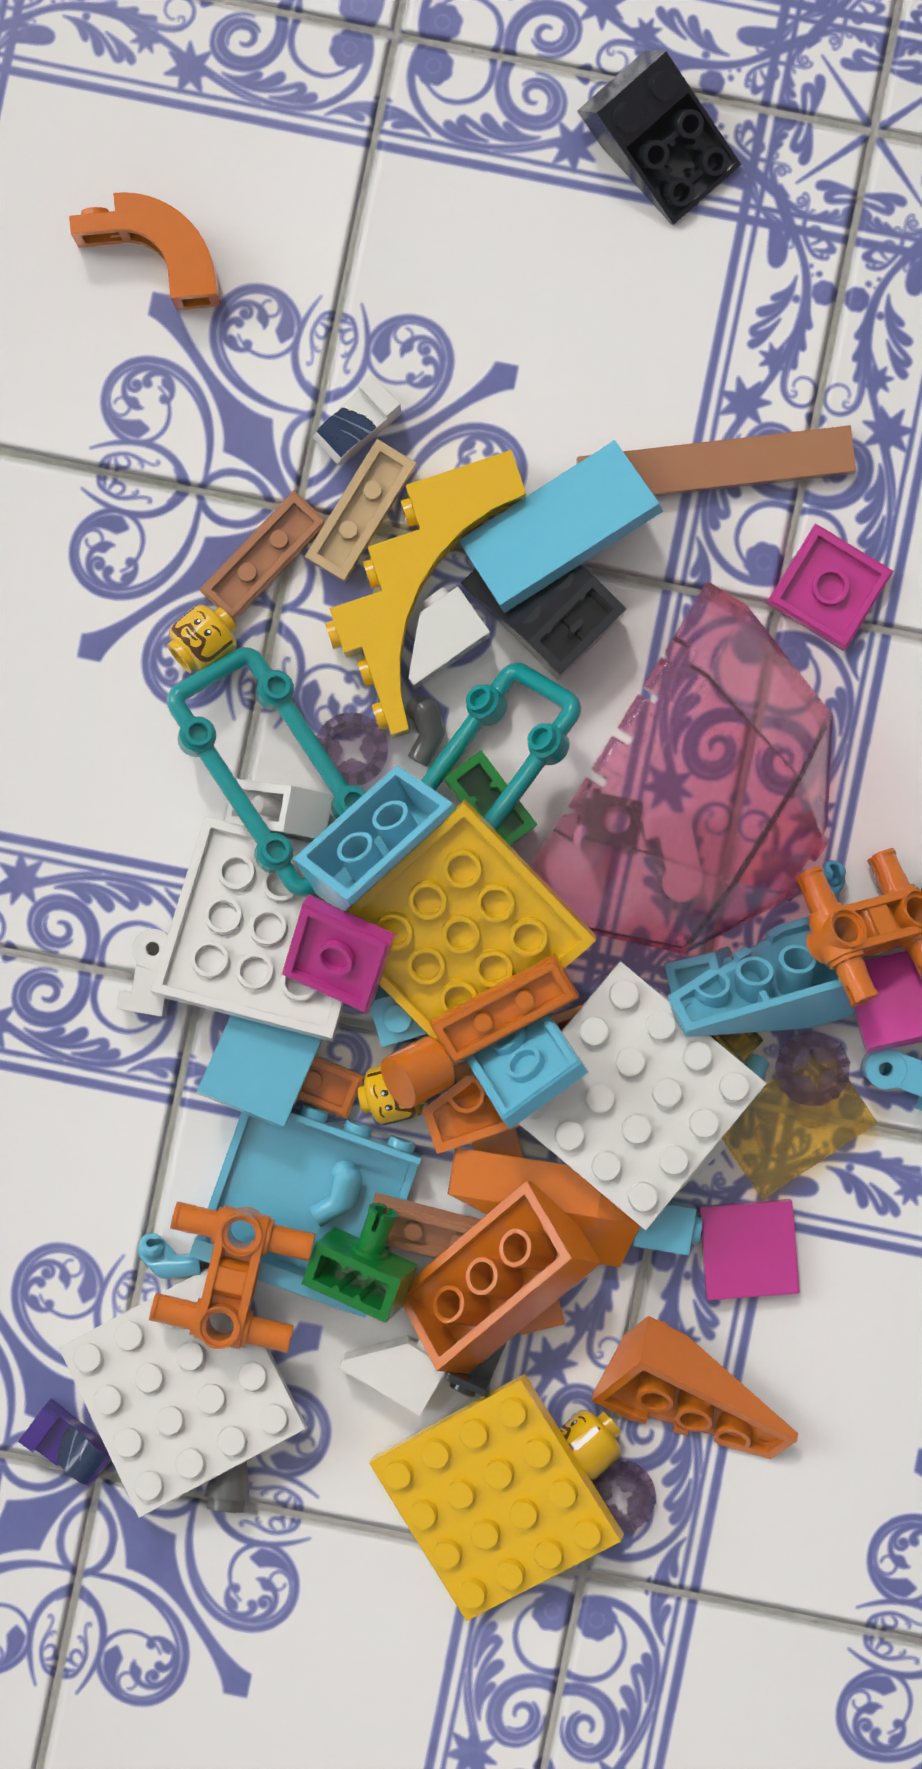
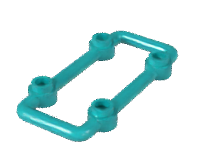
[167,647,366,897]
[421,663,581,832]

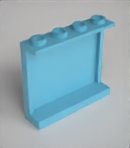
[189,1104,422,1318]

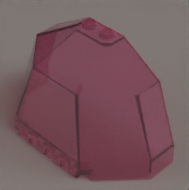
[530,581,833,954]

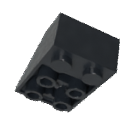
[577,50,742,225]
[461,565,627,681]

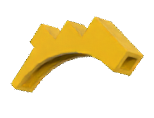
[325,450,526,739]

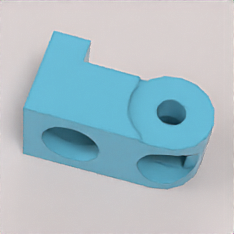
[860,1049,922,1111]

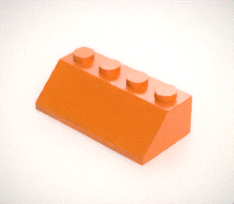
[403,1181,601,1374]

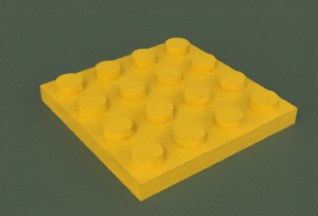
[346,799,596,1064]
[369,1374,624,1621]

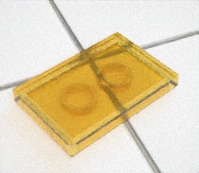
[721,1045,878,1200]

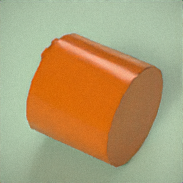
[381,1036,455,1109]

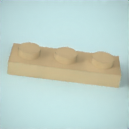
[305,439,417,583]

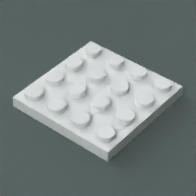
[151,817,344,1042]
[519,961,766,1230]
[59,1268,308,1518]

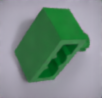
[444,750,538,846]
[301,1203,418,1323]

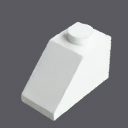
[408,586,490,690]
[225,779,333,839]
[339,1336,445,1416]

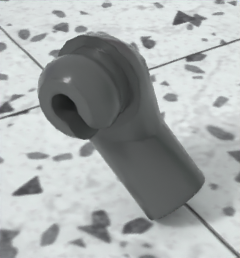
[406,696,446,767]

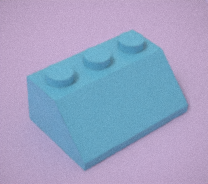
[293,765,456,911]

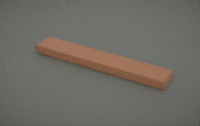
[576,425,856,497]

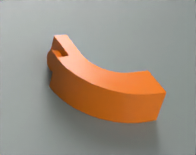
[69,192,221,311]

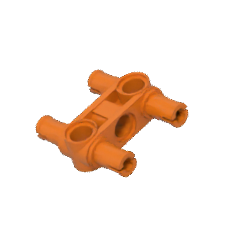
[795,848,922,1007]
[149,1201,316,1353]

